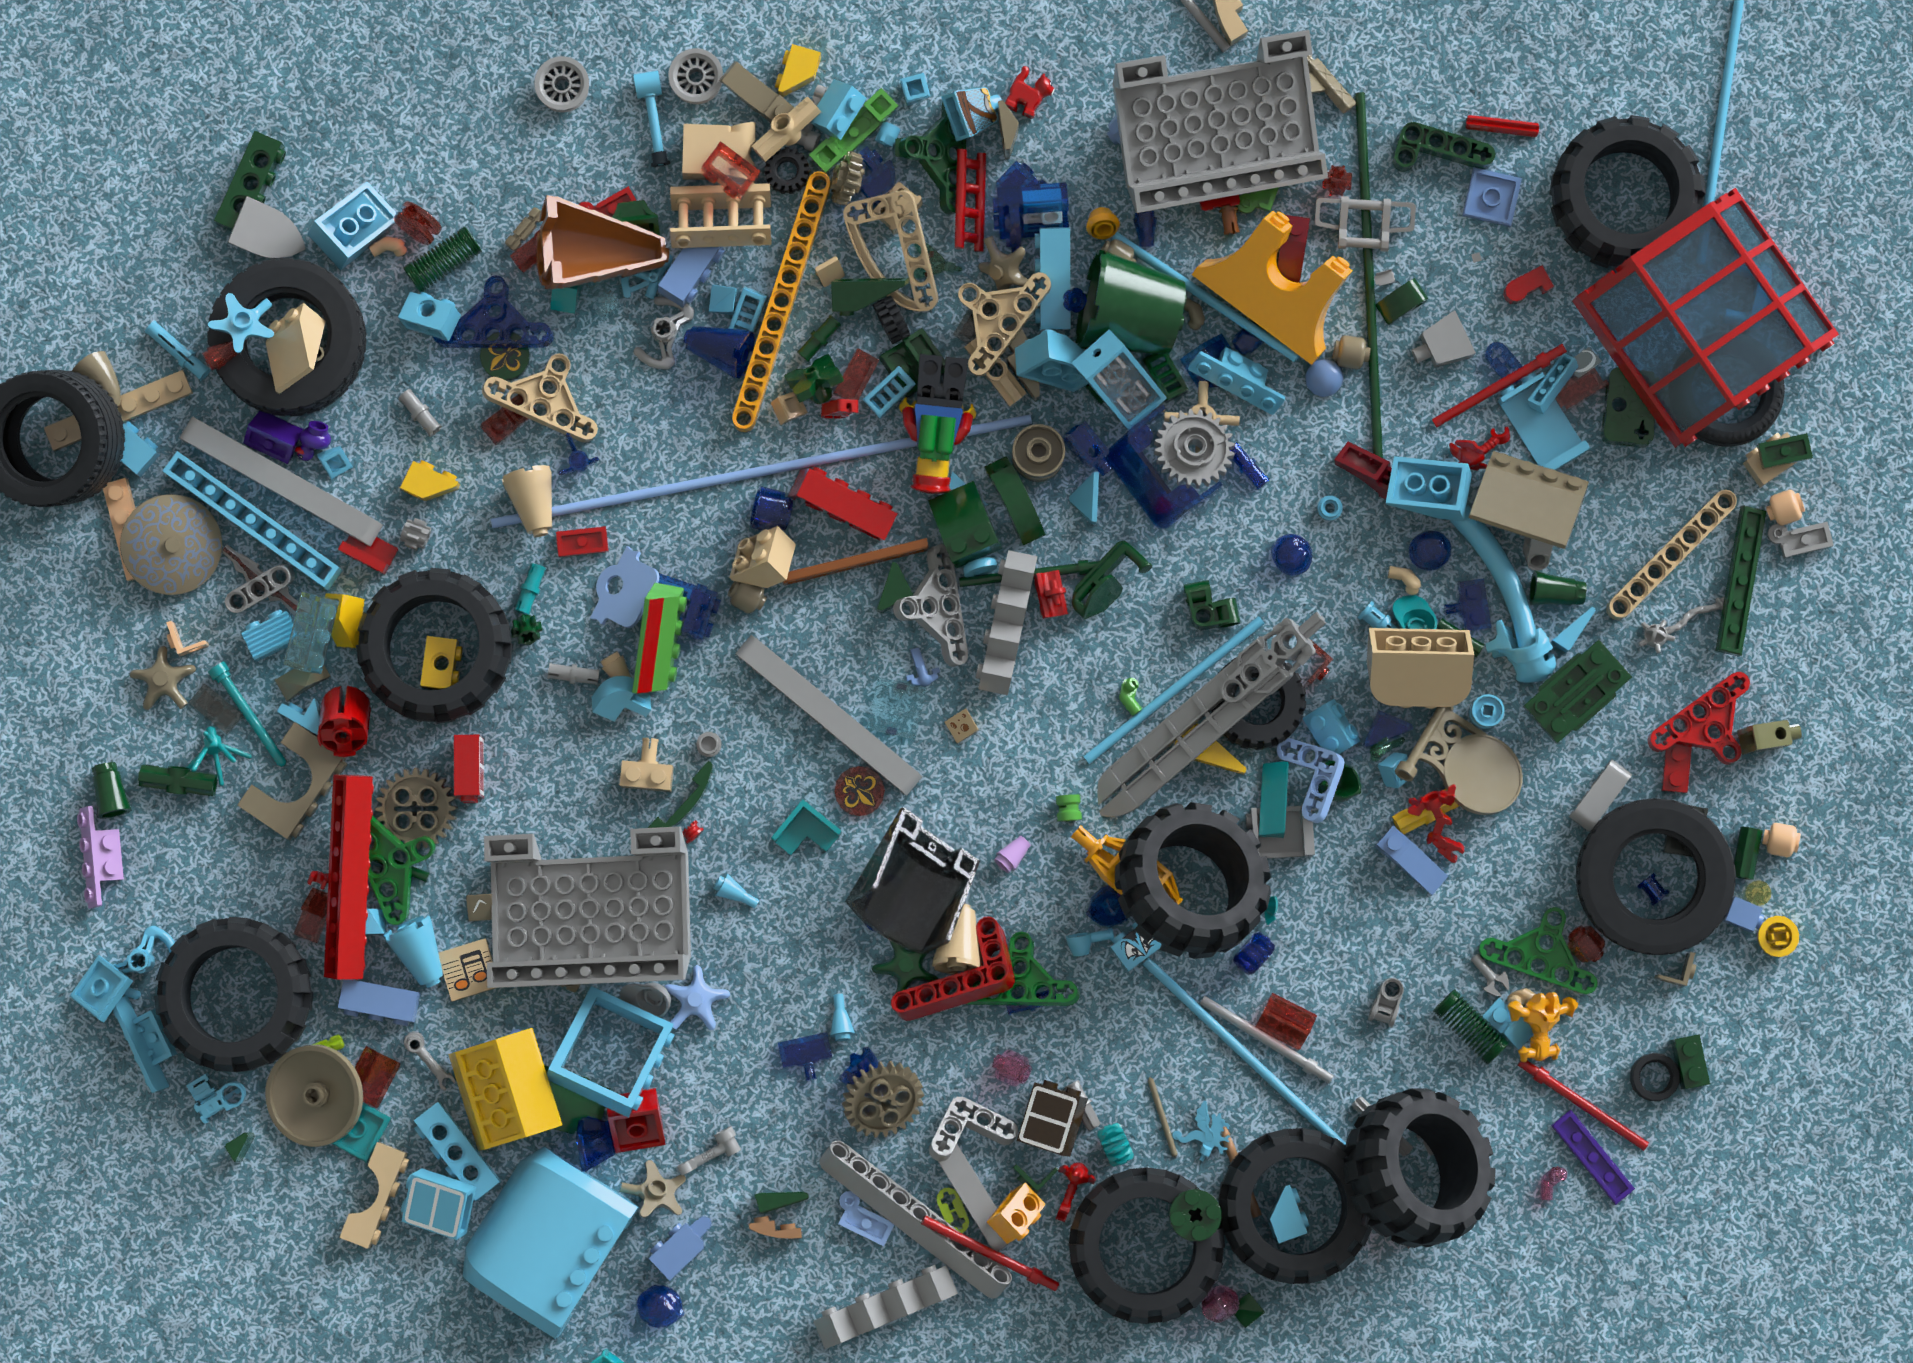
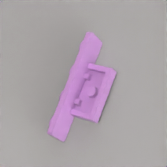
[77,806,124,909]

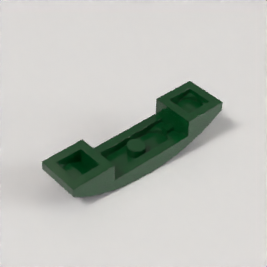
[648,761,714,828]

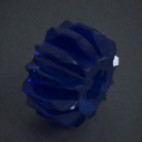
[1233,932,1275,975]

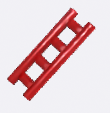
[954,149,986,252]

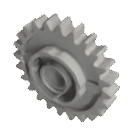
[1154,409,1235,489]

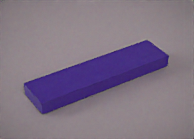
[1550,1110,1635,1205]

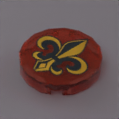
[834,766,885,816]

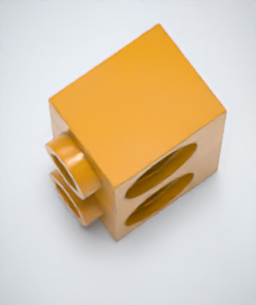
[987,1182,1046,1244]

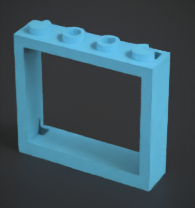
[547,986,675,1118]

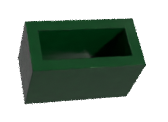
[1671,1034,1710,1090]

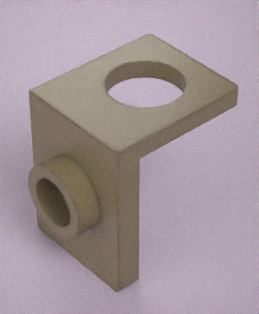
[1654,952,1696,987]

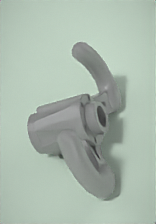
[633,296,694,370]

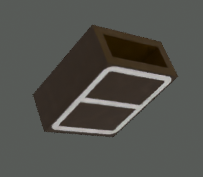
[1017,1080,1088,1157]

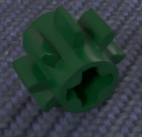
[511,614,542,645]

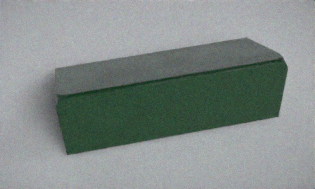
[224,1132,255,1162]

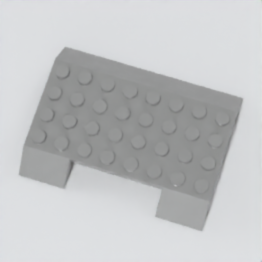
[1113,30,1328,213]
[484,827,691,988]

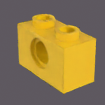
[420,636,463,690]

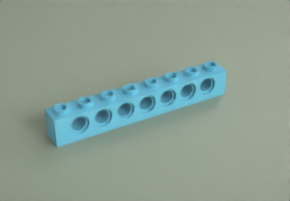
[163,451,343,591]

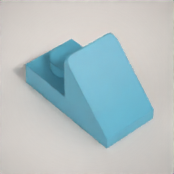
[277,698,320,735]
[1482,998,1533,1050]

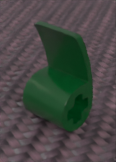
[1376,278,1429,325]

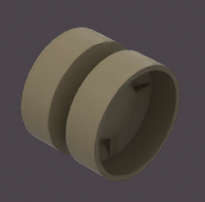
[1012,424,1065,482]

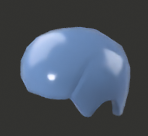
[1305,358,1344,397]

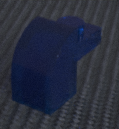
[859,146,896,207]

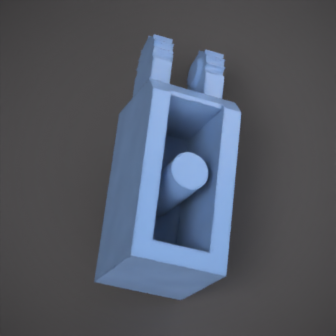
[649,1216,712,1281]

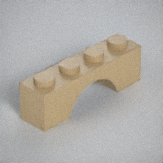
[339,1142,410,1249]

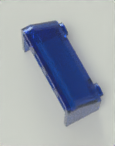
[1106,405,1223,529]

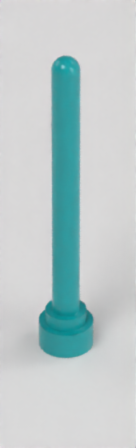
[208,661,286,767]

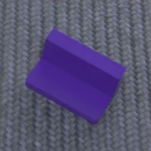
[243,411,304,464]

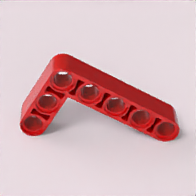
[891,916,1015,1021]

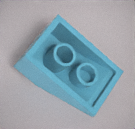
[307,182,400,270]
[1015,330,1088,392]
[1386,456,1472,521]

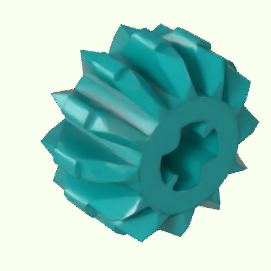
[1097,1123,1134,1167]

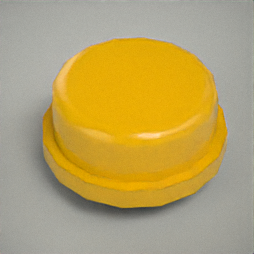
[1757,916,1799,957]

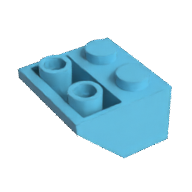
[1267,1184,1310,1244]

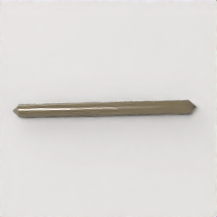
[1148,1077,1178,1158]

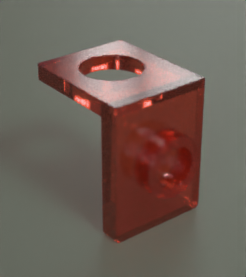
[1306,639,1333,686]

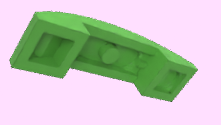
[809,88,898,173]

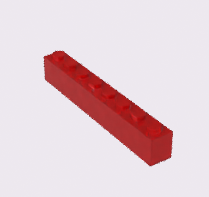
[324,775,374,980]

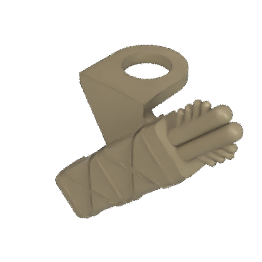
[1307,55,1356,114]

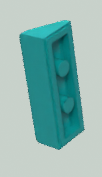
[1259,761,1289,838]

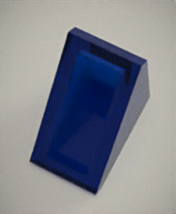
[1363,710,1413,749]

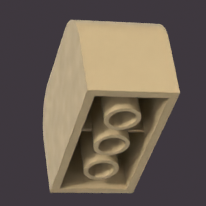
[1367,628,1474,709]

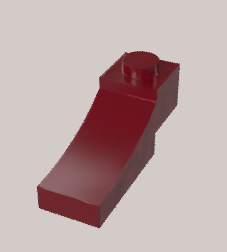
[1334,441,1392,500]

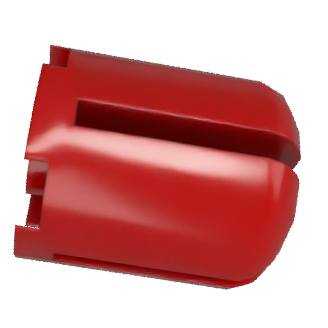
[317,685,371,757]

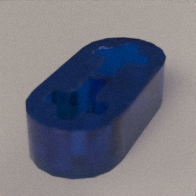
[1485,342,1522,385]

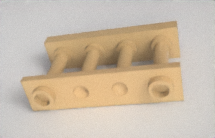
[670,183,771,248]

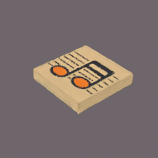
[439,938,495,1002]

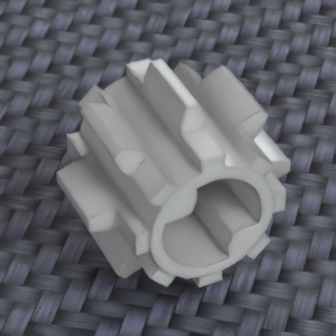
[400,518,432,550]

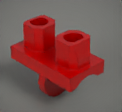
[1034,570,1068,619]

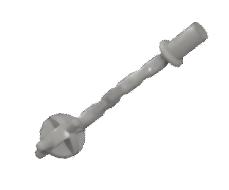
[1639,596,1725,653]

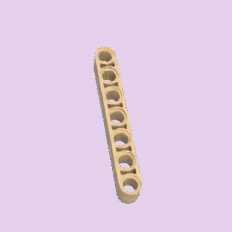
[1606,490,1737,620]

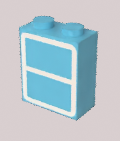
[401,1168,477,1240]

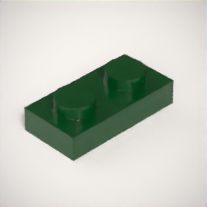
[1757,433,1813,469]

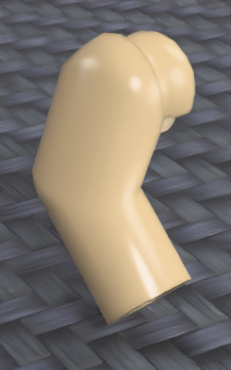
[369,236,407,257]
[1388,566,1421,595]
[1507,988,1536,1006]

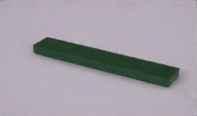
[1715,505,1767,657]

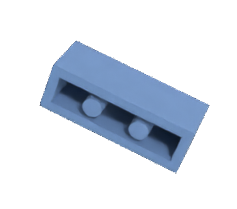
[658,225,725,308]
[338,979,421,1026]

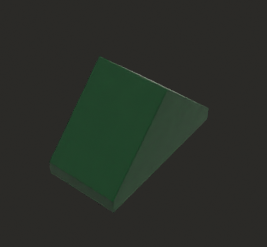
[877,562,913,613]

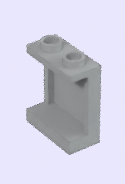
[1246,805,1315,859]

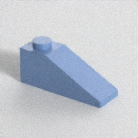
[1374,826,1448,895]

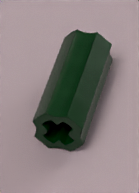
[1734,826,1763,880]

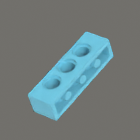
[414,1102,502,1201]

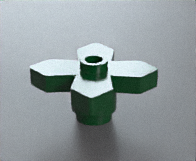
[784,354,844,404]

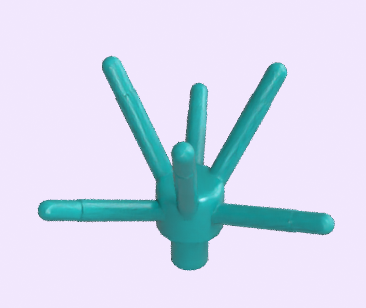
[186,726,252,786]

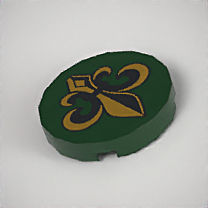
[480,331,530,381]

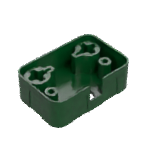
[1601,367,1660,448]

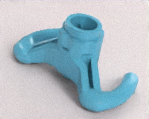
[113,926,175,999]

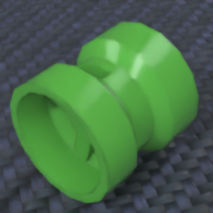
[1056,794,1082,822]

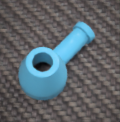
[1066,928,1114,956]

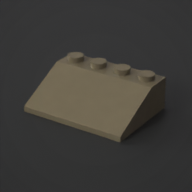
[1469,451,1589,549]

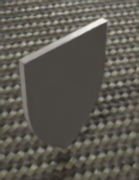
[228,196,306,258]

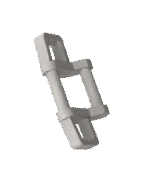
[1314,196,1416,252]

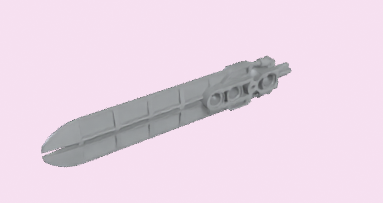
[1097,612,1326,817]

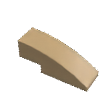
[1213,0,1248,46]

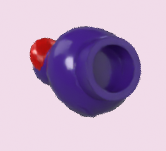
[295,421,331,461]

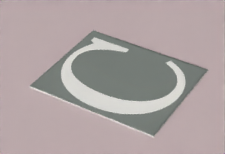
[1573,347,1602,378]

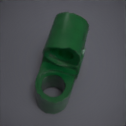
[1183,580,1241,630]

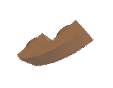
[749,1216,802,1239]

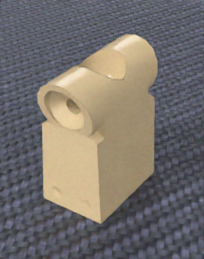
[682,122,756,184]

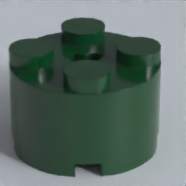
[1169,1189,1221,1241]

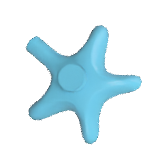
[208,293,274,353]

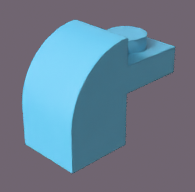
[591,676,651,721]

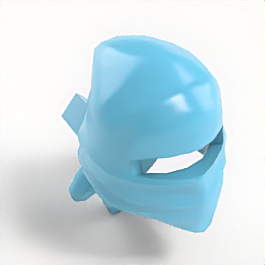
[1486,620,1556,683]

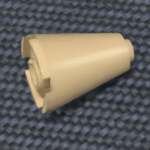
[502,465,552,537]
[932,903,983,975]

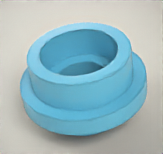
[1317,496,1343,521]

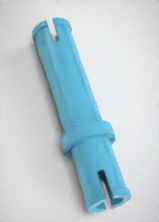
[145,321,211,381]

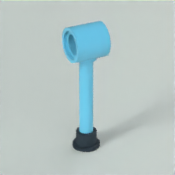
[634,70,671,167]

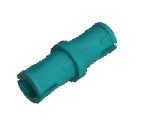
[514,563,546,615]

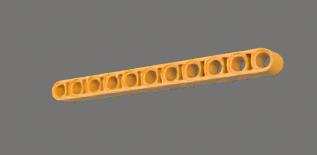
[732,171,831,432]

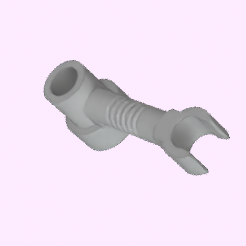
[796,84,827,152]
[404,1031,455,1091]
[678,1126,741,1176]

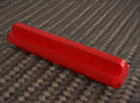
[1465,115,1539,137]

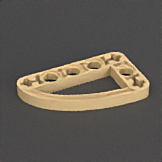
[843,190,938,311]

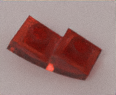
[480,394,537,445]

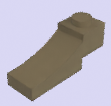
[719,61,794,123]

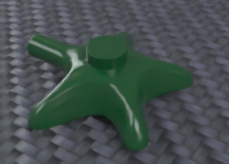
[872,931,938,994]

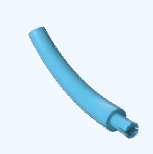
[1450,505,1536,648]

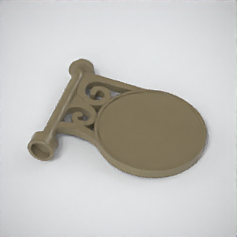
[1395,706,1523,815]

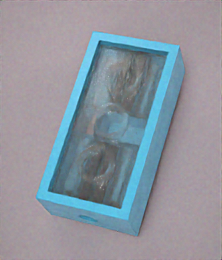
[1072,329,1167,431]

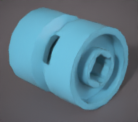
[1468,694,1505,729]

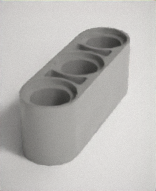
[225,564,295,613]
[1569,759,1632,832]

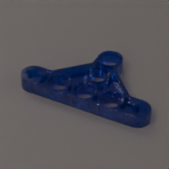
[432,275,554,348]

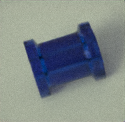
[1637,873,1670,906]

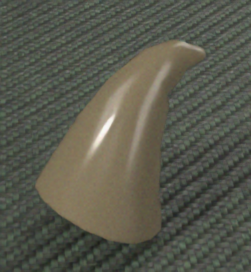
[72,351,121,406]

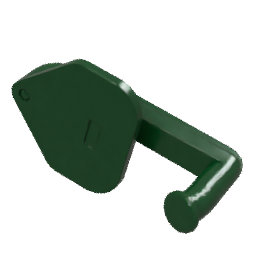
[1071,541,1152,619]

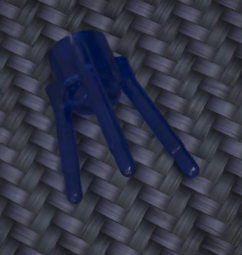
[558,433,599,475]

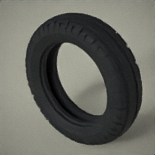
[1669,332,1785,447]

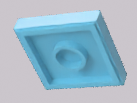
[70,955,133,1022]

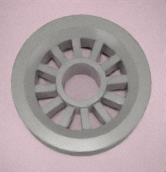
[668,48,723,104]
[534,56,589,112]

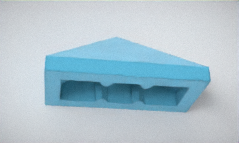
[1069,472,1099,525]

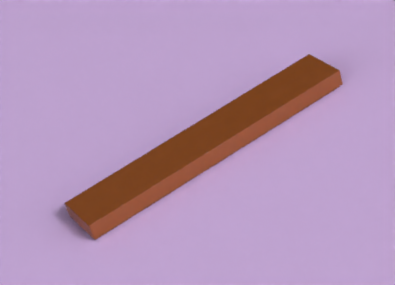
[782,538,929,586]

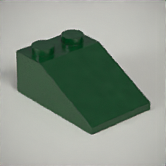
[928,481,1002,568]

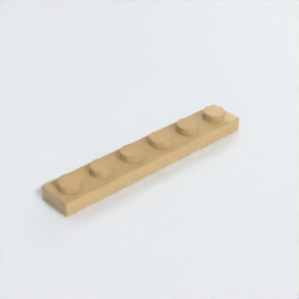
[44,370,193,452]

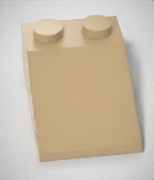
[266,303,326,394]

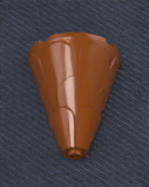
[536,195,669,290]

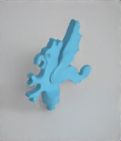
[1172,1101,1231,1162]

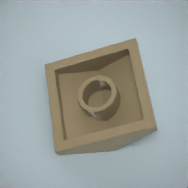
[997,100,1019,159]

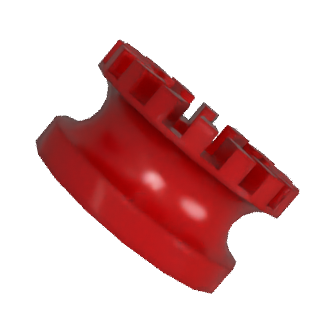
[682,820,704,844]

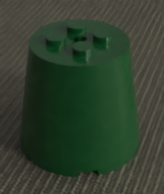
[1075,249,1187,355]

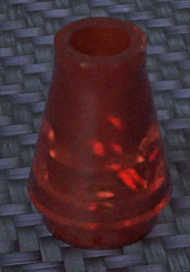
[202,340,241,371]

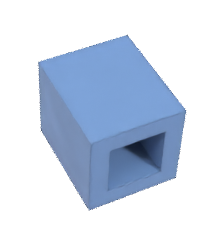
[1723,897,1764,932]

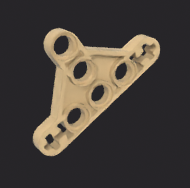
[958,272,1051,376]
[482,353,598,443]

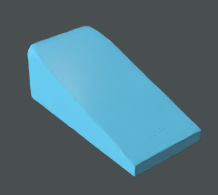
[1550,607,1596,653]

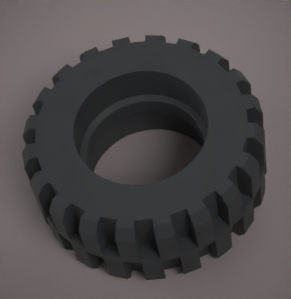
[1211,657,1306,750]

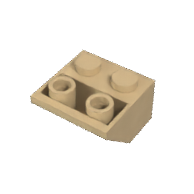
[729,526,796,588]

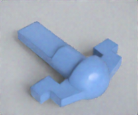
[906,647,940,687]

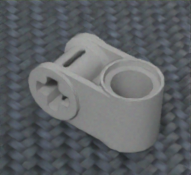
[1368,978,1404,1028]

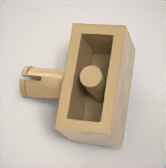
[620,738,674,792]

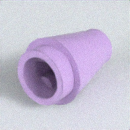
[994,836,1031,873]

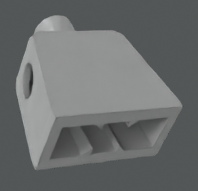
[1411,311,1476,368]

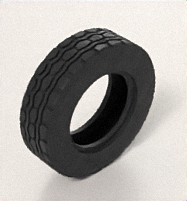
[207,258,367,417]
[1576,798,1736,955]

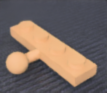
[103,478,135,581]

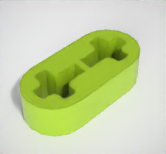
[937,1187,969,1233]

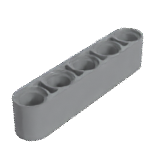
[938,1140,1016,1251]

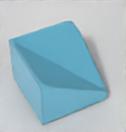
[900,73,931,106]
[709,285,737,315]
[1378,753,1408,788]
[365,909,386,935]

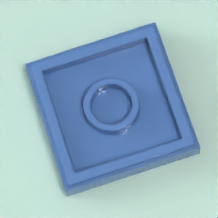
[1462,167,1522,227]

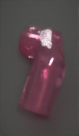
[1540,1166,1568,1200]

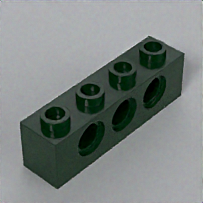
[214,131,286,231]

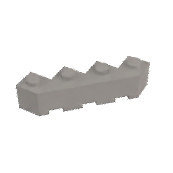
[976,550,1038,695]
[814,1265,958,1349]

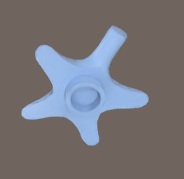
[664,965,730,1030]

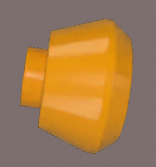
[1086,207,1120,239]

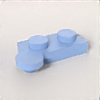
[838,1191,894,1246]

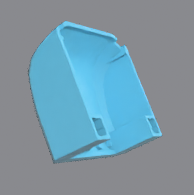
[463,1146,640,1339]

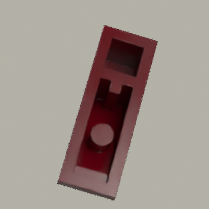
[1277,215,1310,283]

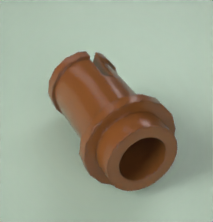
[1219,206,1240,235]

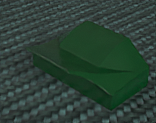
[612,200,660,236]

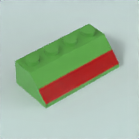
[632,583,687,694]

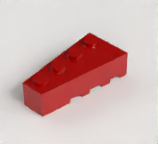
[787,467,898,541]

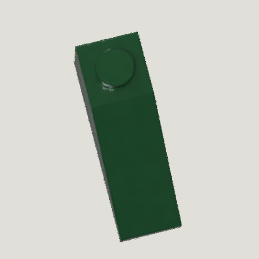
[831,278,909,316]

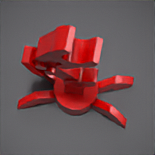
[1408,784,1465,863]

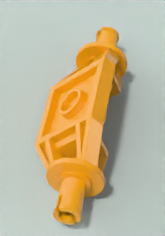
[1071,825,1183,905]

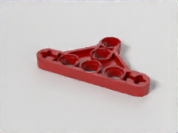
[1647,672,1750,765]

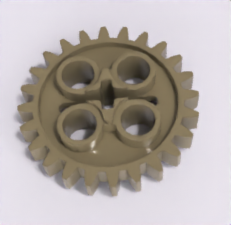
[375,768,458,849]
[842,1061,924,1138]

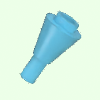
[713,874,759,909]
[830,994,855,1042]

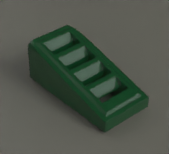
[1142,354,1189,403]
[754,1192,809,1214]

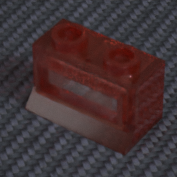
[701,141,760,200]

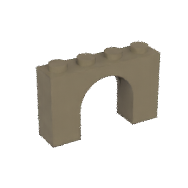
[237,722,347,840]

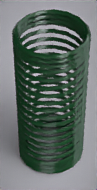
[403,226,482,292]
[1433,989,1509,1064]

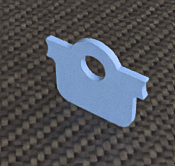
[590,546,659,628]

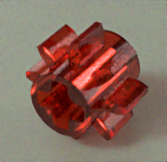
[1322,165,1352,196]

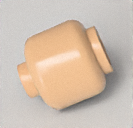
[1766,489,1805,526]
[1762,823,1801,857]

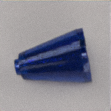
[683,326,756,379]

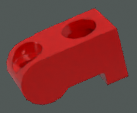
[1503,265,1554,305]

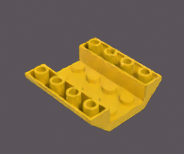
[448,1028,562,1151]

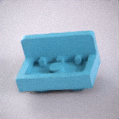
[1303,699,1360,761]

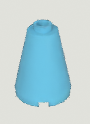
[383,914,443,988]

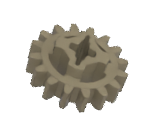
[830,151,864,206]

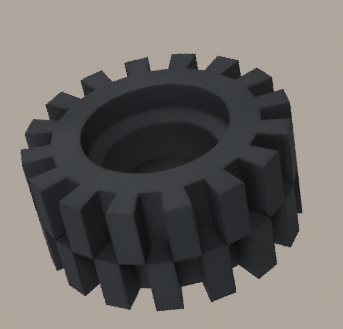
[764,147,810,194]
[873,295,910,344]

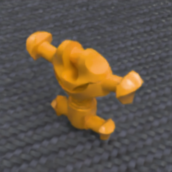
[1507,992,1578,1062]

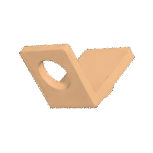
[166,621,209,656]

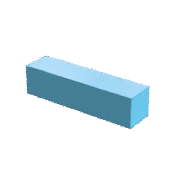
[1528,354,1578,414]

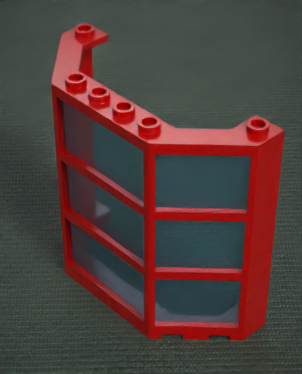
[1572,188,1839,448]

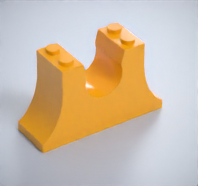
[1192,211,1353,365]

